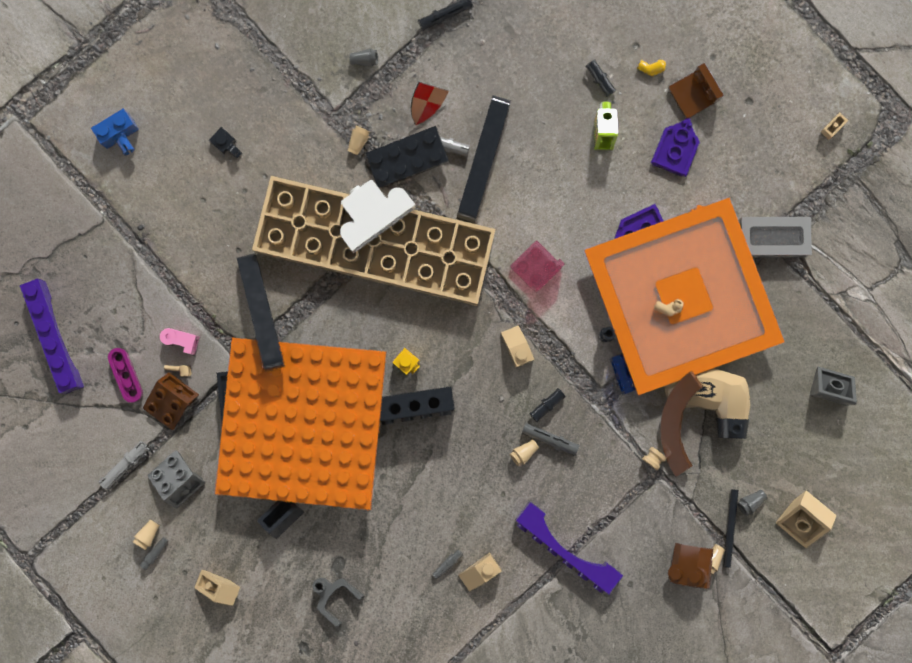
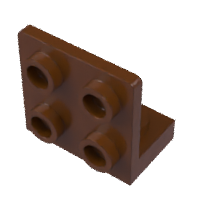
[668,63,724,119]
[143,372,199,430]

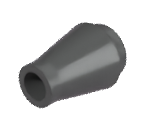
[350,48,378,67]
[737,489,767,516]

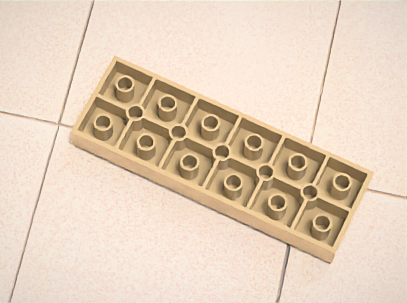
[252,176,496,306]

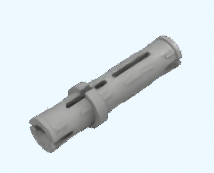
[99,441,149,490]

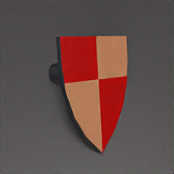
[411,82,449,125]

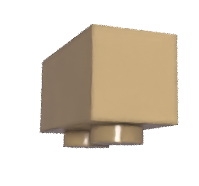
[820,113,848,140]

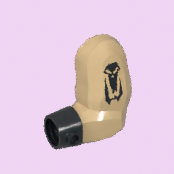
[664,368,750,439]

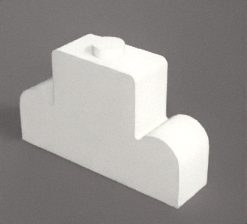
[340,180,416,253]

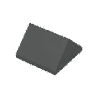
[810,367,857,406]

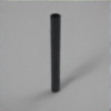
[723,489,739,568]

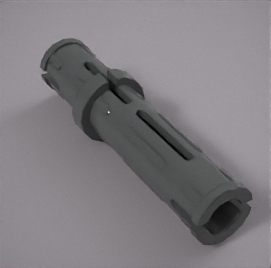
[521,423,579,456]

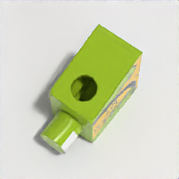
[594,102,618,150]

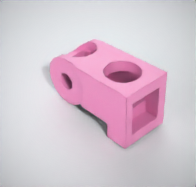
[160,328,200,355]

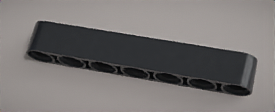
[456,95,511,224]
[237,253,285,372]

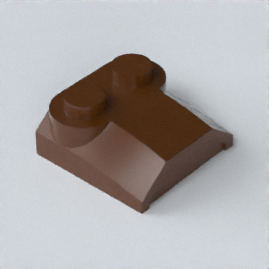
[668,543,714,589]

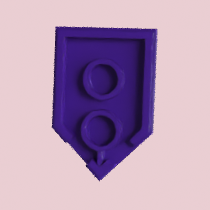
[651,118,700,177]
[614,204,664,239]

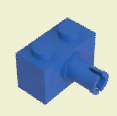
[91,108,139,156]

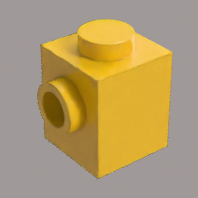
[392,348,420,376]

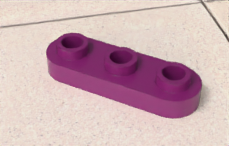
[108,348,143,403]

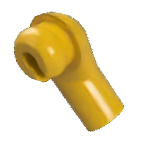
[637,60,666,76]

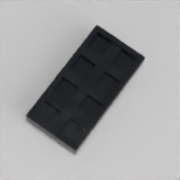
[366,126,449,189]

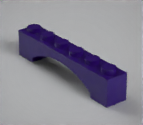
[20,278,84,394]
[515,501,623,594]

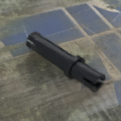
[418,0,473,31]

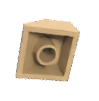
[776,491,836,548]

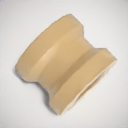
[642,447,667,471]

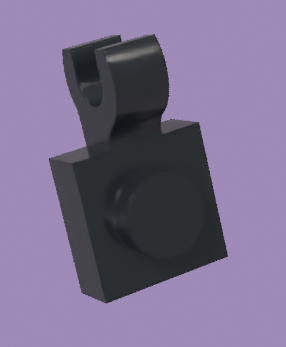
[209,127,242,159]

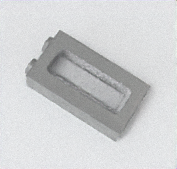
[738,217,812,258]

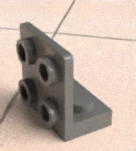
[148,450,205,509]

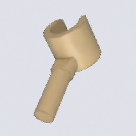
[164,365,192,377]

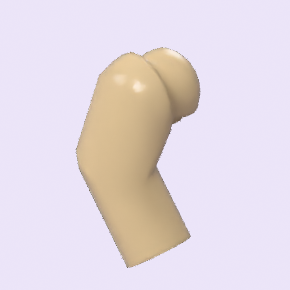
[653,299,684,316]

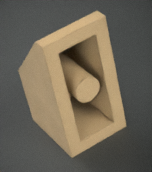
[501,325,534,368]
[458,553,502,591]
[195,570,240,606]

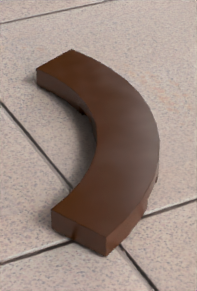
[660,371,703,477]

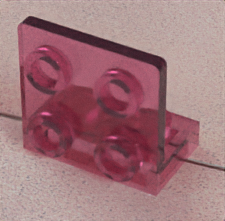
[510,241,565,293]

